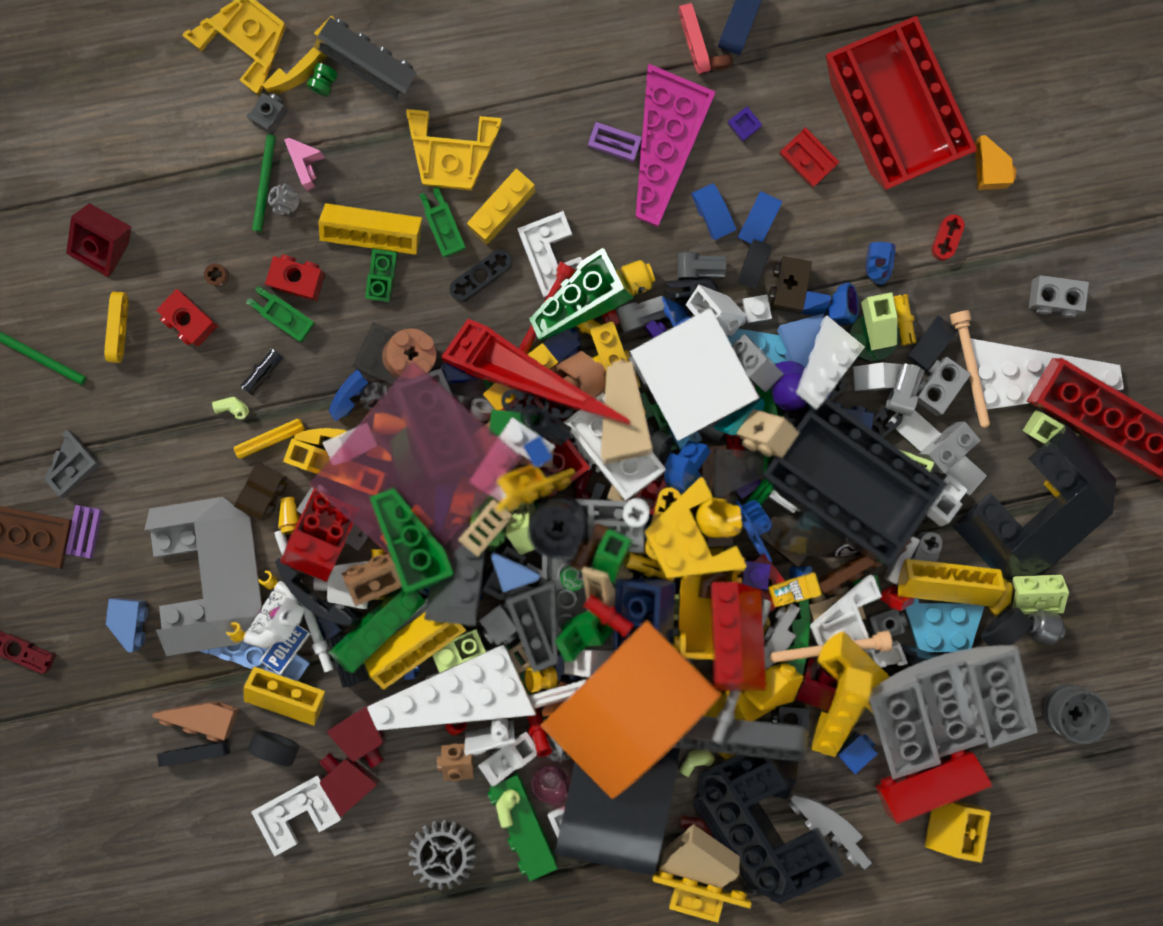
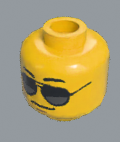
[620,260,655,296]

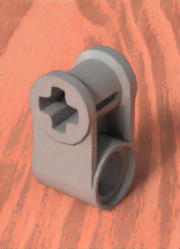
[910,531,943,562]

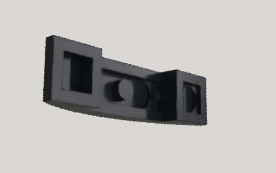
[275,558,361,625]

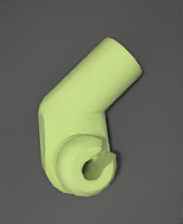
[678,750,715,777]

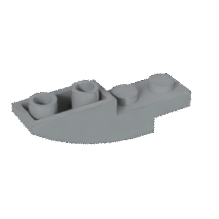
[763,603,800,670]
[788,791,872,870]

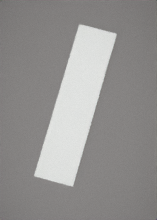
[889,410,987,496]

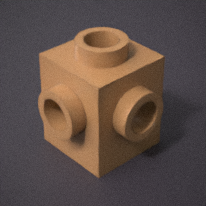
[437,743,474,782]

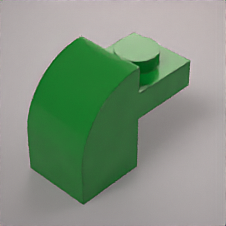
[555,611,614,662]

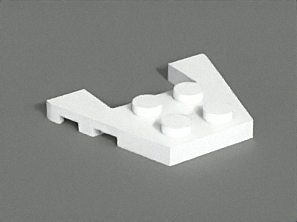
[810,574,908,667]

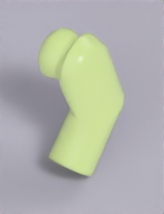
[212,397,249,420]
[496,789,520,828]

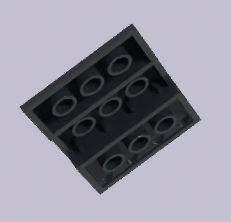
[555,747,680,876]

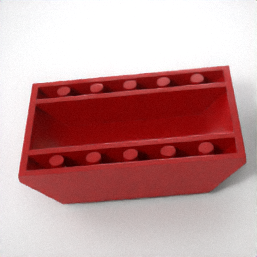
[825,16,977,190]

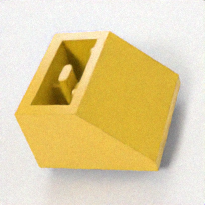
[924,801,991,863]

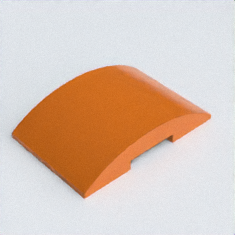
[540,620,721,799]

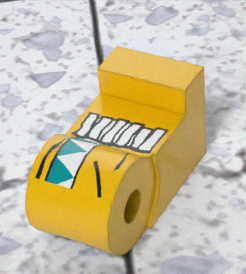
[769,572,821,607]

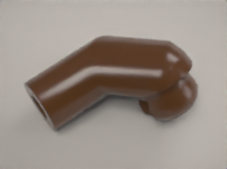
[698,571,728,599]

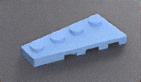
[200,642,311,682]

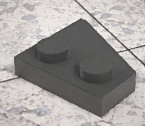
[44,430,100,498]

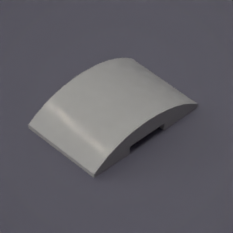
[869,646,1038,779]

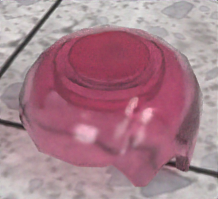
[531,765,569,806]

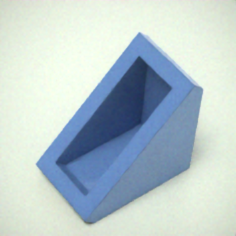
[491,551,540,592]

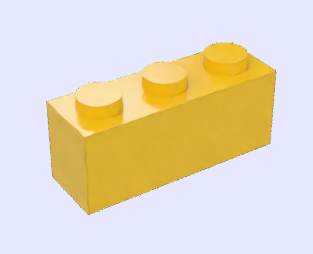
[467,168,536,245]
[244,667,325,726]

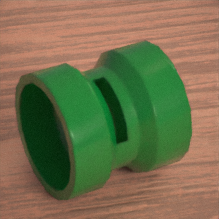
[306,63,338,97]

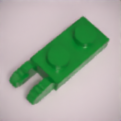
[419,187,466,258]
[246,286,316,343]

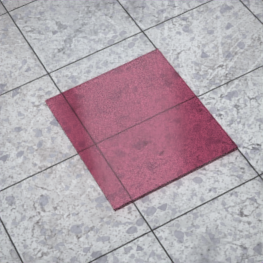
[309,362,522,556]

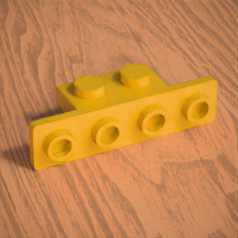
[590,322,646,415]
[496,464,576,513]
[652,870,752,923]

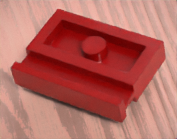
[779,127,839,188]

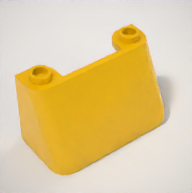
[673,556,745,659]

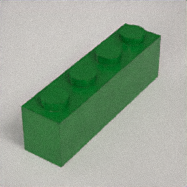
[329,587,426,673]
[488,772,558,881]

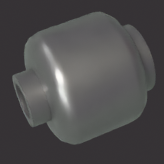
[1027,610,1066,645]

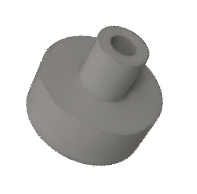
[469,399,495,425]

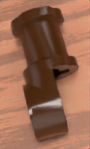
[570,523,610,572]

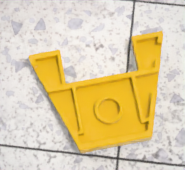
[182,0,286,96]
[406,109,502,191]
[644,477,747,578]

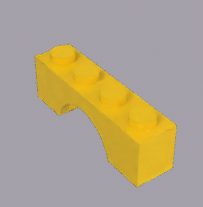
[283,439,390,495]
[811,666,872,757]

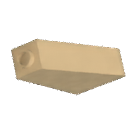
[601,360,652,465]

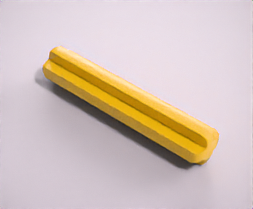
[234,419,305,459]

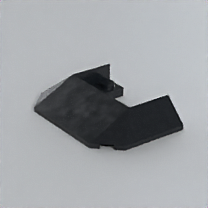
[952,425,1116,580]
[693,754,844,904]

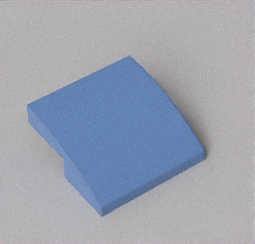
[777,314,825,368]

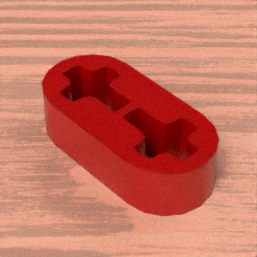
[931,214,965,261]

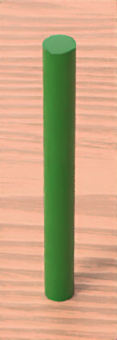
[252,134,276,232]
[0,331,87,385]

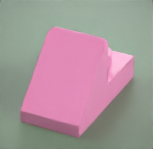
[284,138,325,191]

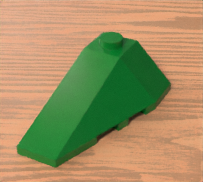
[529,248,634,341]
[370,488,454,596]

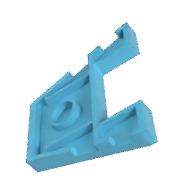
[896,582,985,652]

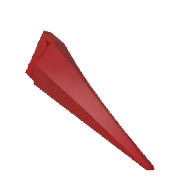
[442,319,631,425]

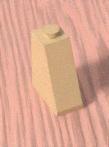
[659,824,740,888]

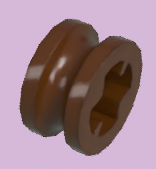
[204,263,229,287]

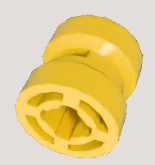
[524,665,558,693]

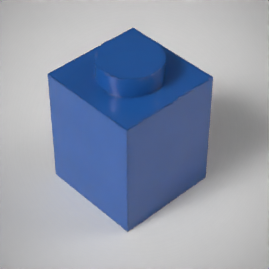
[837,732,877,774]

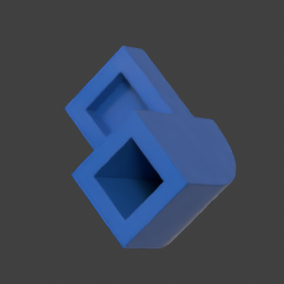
[664,440,711,495]

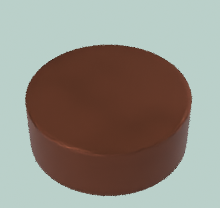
[709,55,733,71]

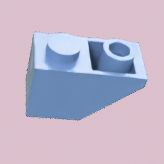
[106,598,148,652]

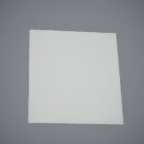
[630,308,759,441]

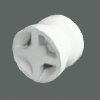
[623,498,650,527]

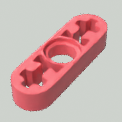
[678,3,711,74]

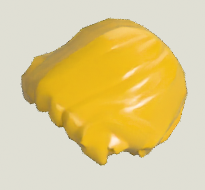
[696,497,742,538]

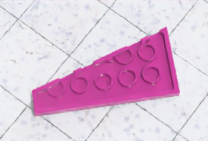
[635,64,716,227]

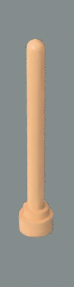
[950,310,990,428]
[769,631,892,662]

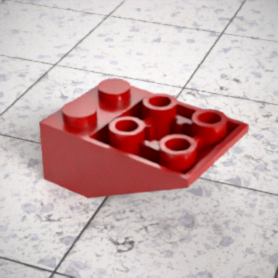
[280,488,360,582]

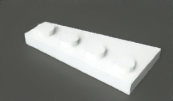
[796,315,864,409]

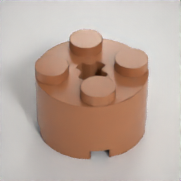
[382,328,436,382]
[551,351,606,410]

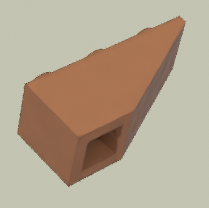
[152,701,239,742]

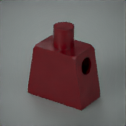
[327,703,386,768]
[319,752,380,817]

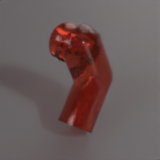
[679,815,712,837]

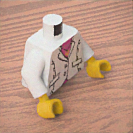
[226,571,305,648]

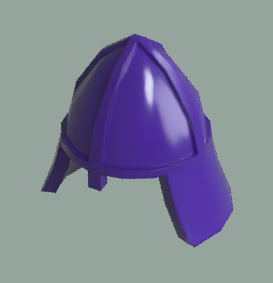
[772,361,808,411]

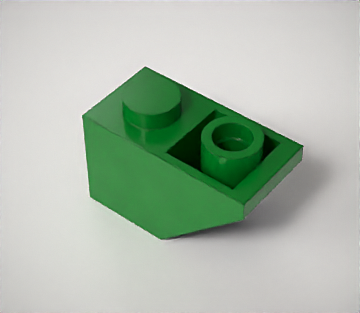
[591,529,634,585]

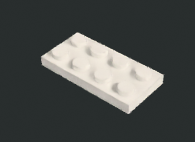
[564,392,666,501]

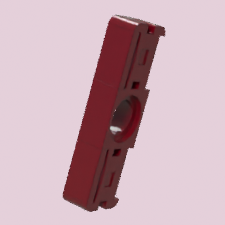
[0,631,56,674]

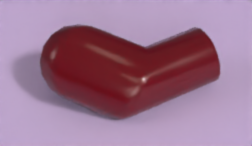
[574,469,593,500]

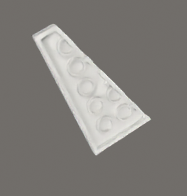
[971,339,1124,411]
[367,644,536,730]

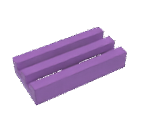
[588,122,642,163]
[65,505,103,558]

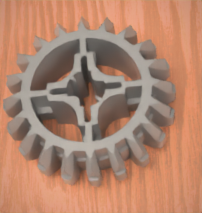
[408,820,477,890]

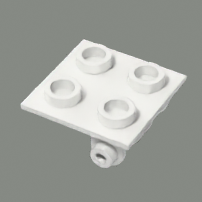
[465,718,515,755]

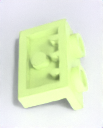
[1012,575,1069,615]

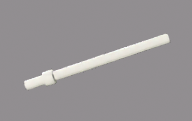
[274,530,334,672]

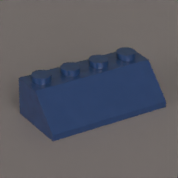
[612,578,676,654]

